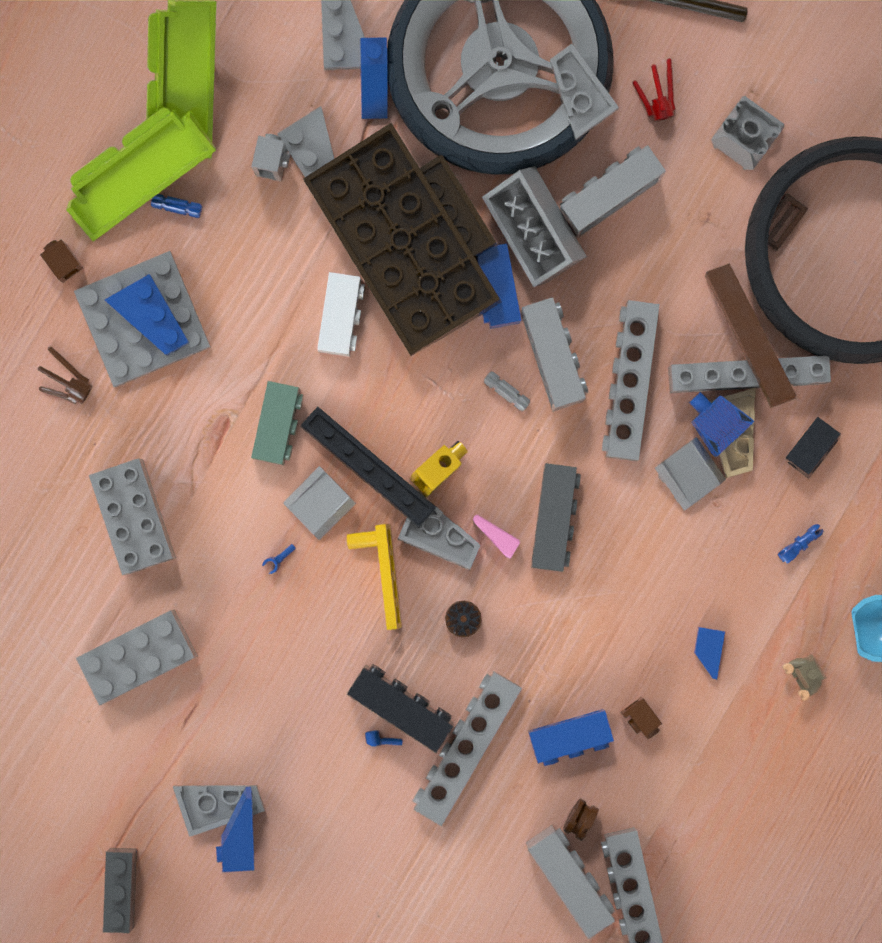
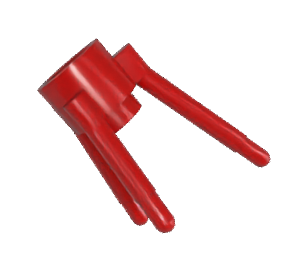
[632,58,676,122]

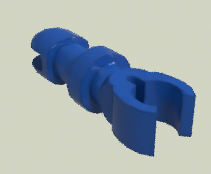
[777,524,824,564]

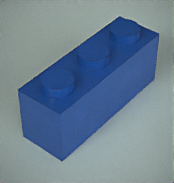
[475,244,522,329]
[528,709,614,766]

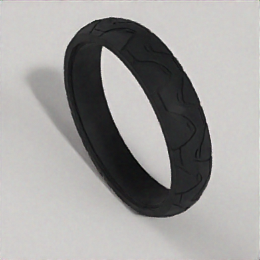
[745,136,882,364]

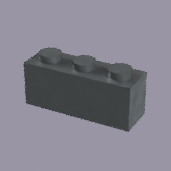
[103,848,137,933]

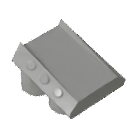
[711,96,785,170]
[655,437,726,511]
[283,466,356,540]

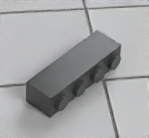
[531,463,581,572]

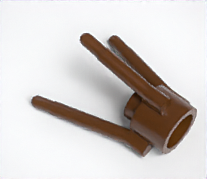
[38,346,92,404]

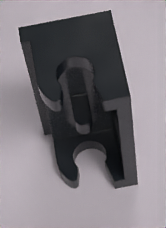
[786,417,841,479]

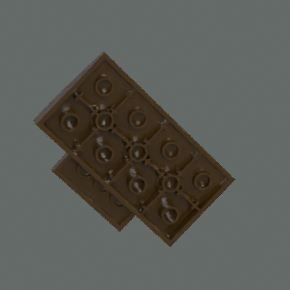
[303,123,502,356]

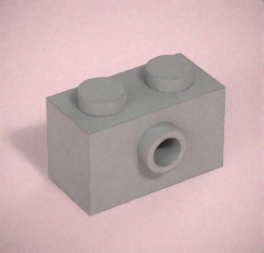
[251,134,290,181]

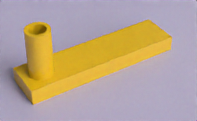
[347,524,402,630]

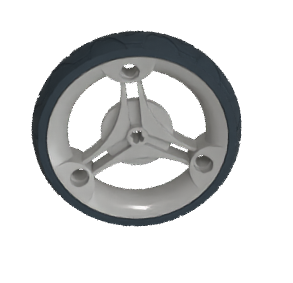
[387,0,614,175]

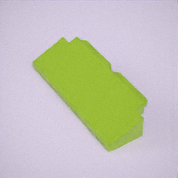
[146,0,216,159]
[66,107,216,242]

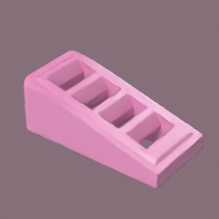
[472,515,520,559]

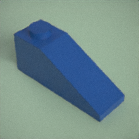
[359,37,388,119]
[216,787,254,872]

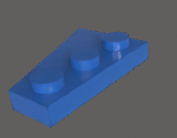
[105,274,190,356]

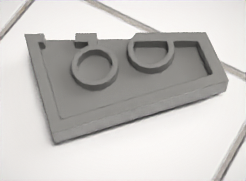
[321,0,365,70]
[550,44,619,140]
[398,491,480,570]
[173,785,265,837]

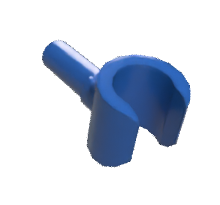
[262,544,296,574]
[365,730,403,746]

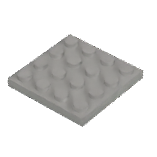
[74,251,211,387]

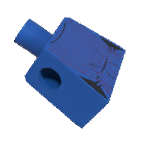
[689,392,754,457]

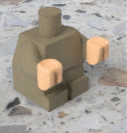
[782,654,827,700]

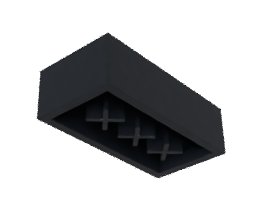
[347,664,454,753]

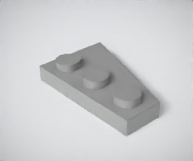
[277,106,334,177]

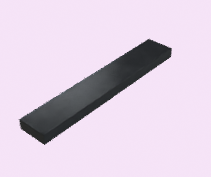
[300,406,436,528]

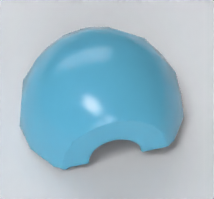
[851,595,882,662]

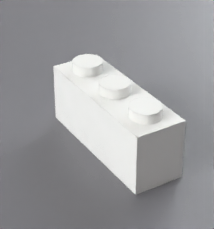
[317,272,365,357]

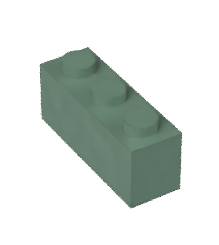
[251,381,304,465]

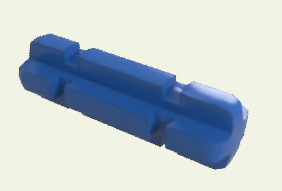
[151,194,202,218]

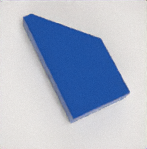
[694,627,725,679]

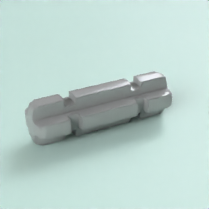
[484,371,530,411]

